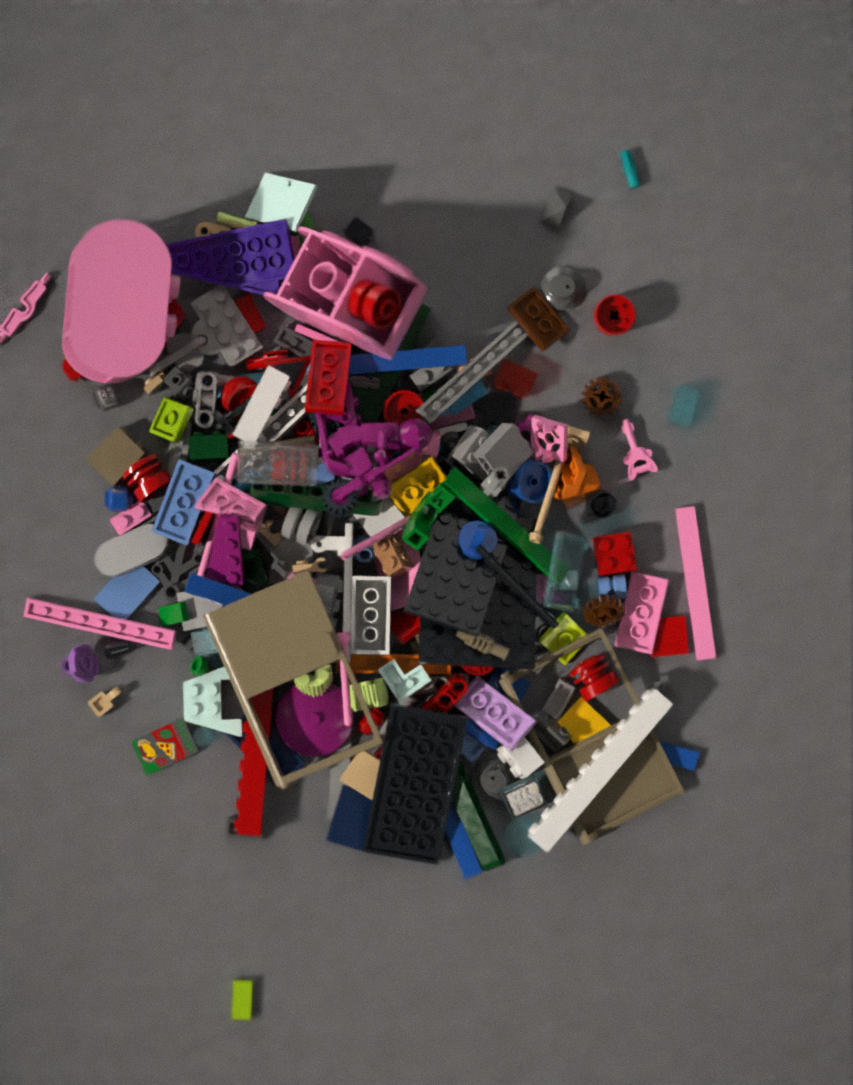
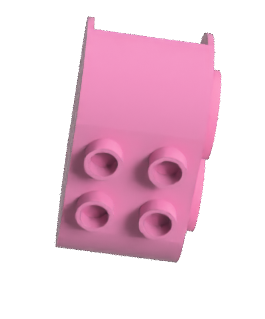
[62,220,180,384]
[263,227,428,360]

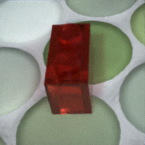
[492,358,538,398]

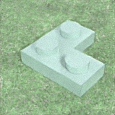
[378,659,432,702]

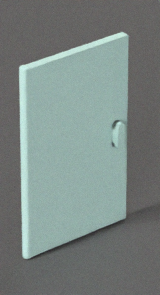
[245,173,318,231]

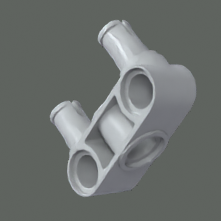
[192,370,235,428]

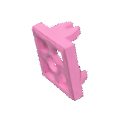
[531,415,568,463]

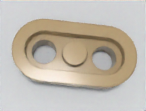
[195,222,231,237]

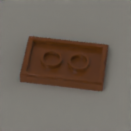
[506,287,570,352]

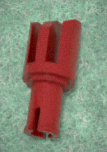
[246,349,289,371]

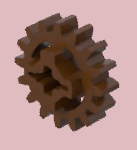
[581,376,623,418]
[583,594,625,628]

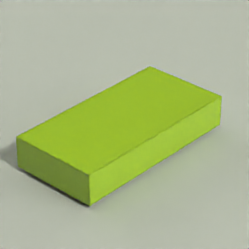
[232,979,253,1020]

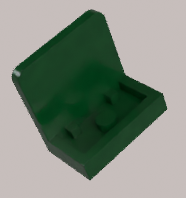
[238,547,269,590]

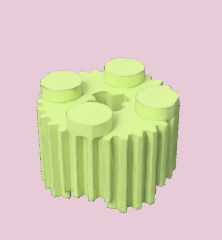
[294,664,333,697]
[349,678,389,712]

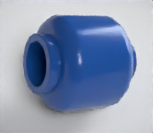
[104,486,133,512]

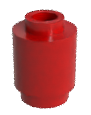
[359,707,386,736]

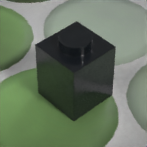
[344,216,374,247]

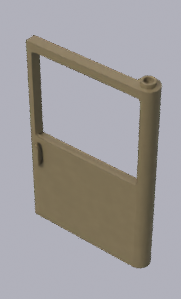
[203,570,383,789]
[498,628,685,845]

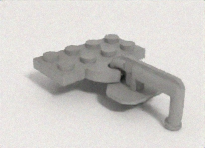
[149,285,263,378]

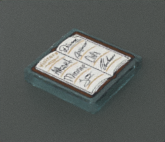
[499,774,548,820]

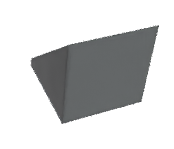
[181,635,197,652]

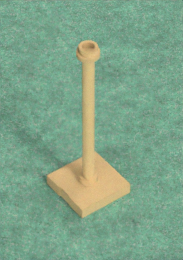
[529,425,590,544]

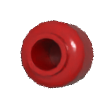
[294,419,320,447]

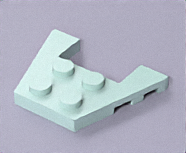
[183,667,243,737]

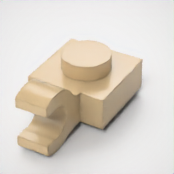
[144,367,167,396]
[292,558,326,573]
[87,686,122,718]

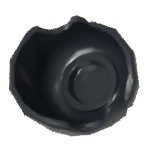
[588,489,618,519]

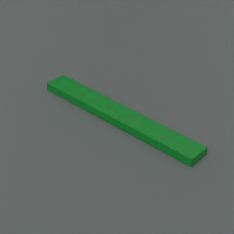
[442,467,569,584]

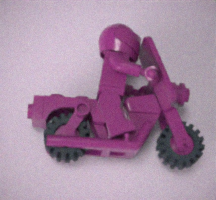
[309,384,432,518]

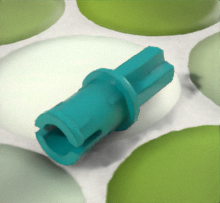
[620,150,641,189]

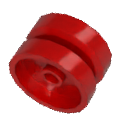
[220,376,258,423]
[383,390,424,427]

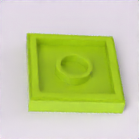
[149,397,194,444]

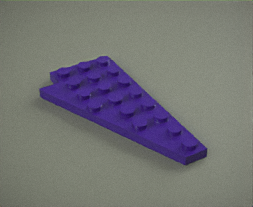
[165,219,295,295]

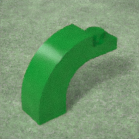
[402,482,456,550]

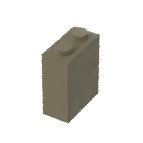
[85,426,147,487]

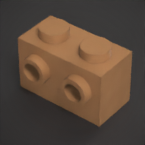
[373,534,414,578]

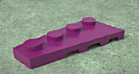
[206,513,245,586]

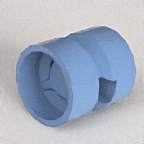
[597,574,627,599]

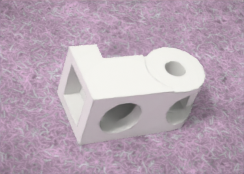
[311,536,345,556]

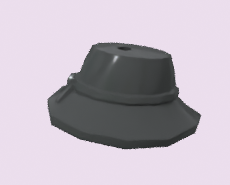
[540,267,585,311]
[472,759,516,804]

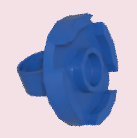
[458,521,497,560]

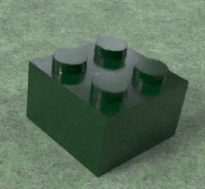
[188,431,231,463]

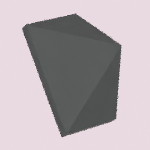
[540,187,572,230]

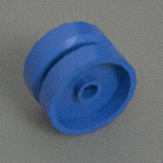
[505,459,552,503]

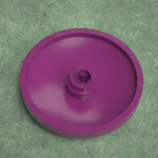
[276,683,353,756]

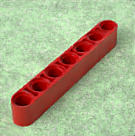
[373,674,468,759]

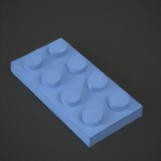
[151,459,216,546]

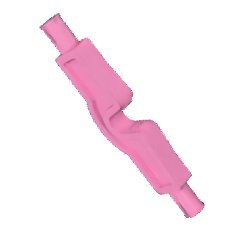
[0,273,52,345]

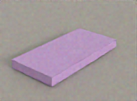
[453,675,537,752]

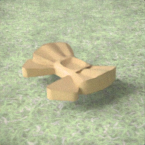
[259,520,283,547]

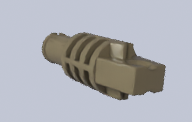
[456,631,510,660]

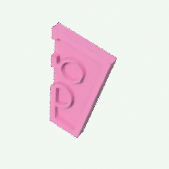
[195,478,266,522]

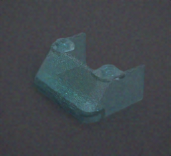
[541,530,589,613]

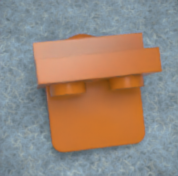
[552,446,600,500]

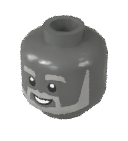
[92,384,122,411]

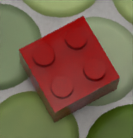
[592,532,637,576]

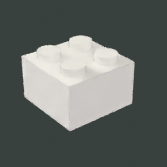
[496,737,545,779]

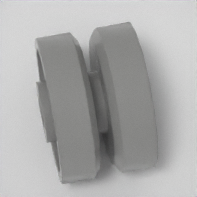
[281,507,323,546]

